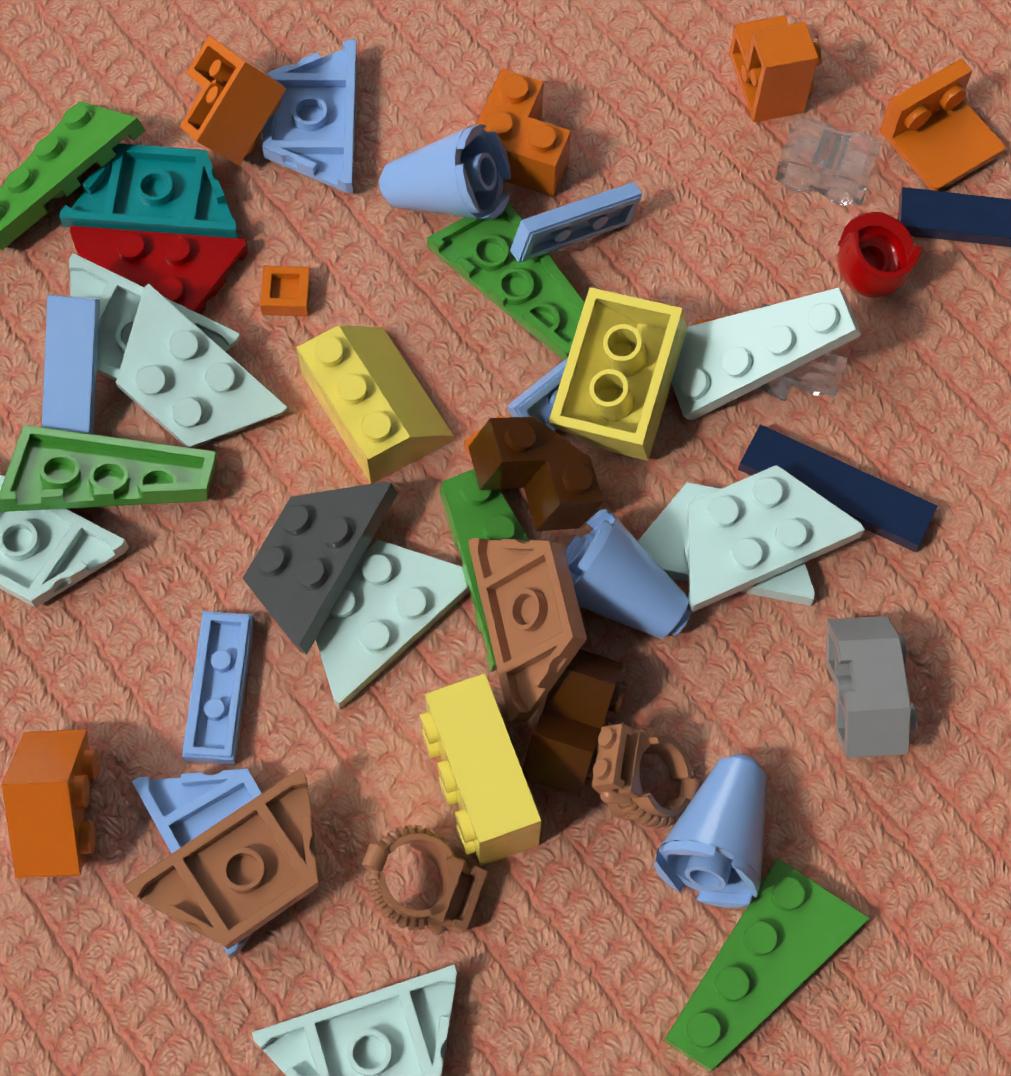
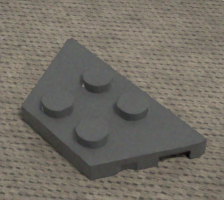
[243,482,398,654]

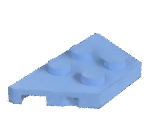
[262,39,357,193]
[132,768,262,959]

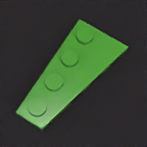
[0,101,146,250]
[427,201,585,360]
[0,425,217,512]
[439,469,530,673]
[663,859,869,1072]

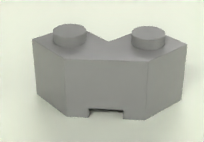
[826,616,917,758]

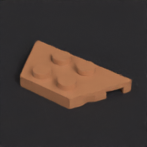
[468,538,587,723]
[124,768,320,949]

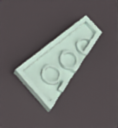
[671,288,862,421]

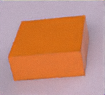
[260,265,311,316]

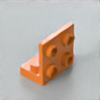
[880,58,1005,191]

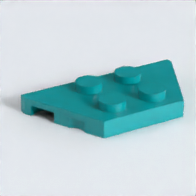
[59,143,239,238]

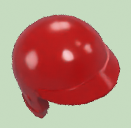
[837,212,922,298]

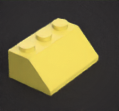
[548,287,687,461]
[296,325,454,484]

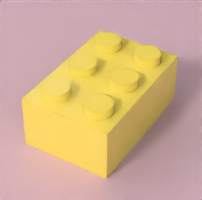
[419,673,541,867]

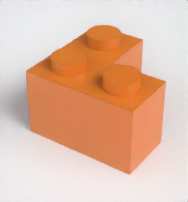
[729,15,821,123]
[179,35,287,166]
[476,68,571,197]
[1,729,99,878]

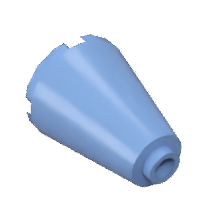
[379,124,511,220]
[565,509,691,639]
[654,754,767,908]

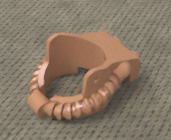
[592,723,701,828]
[362,825,489,935]

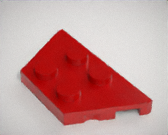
[70,225,248,315]

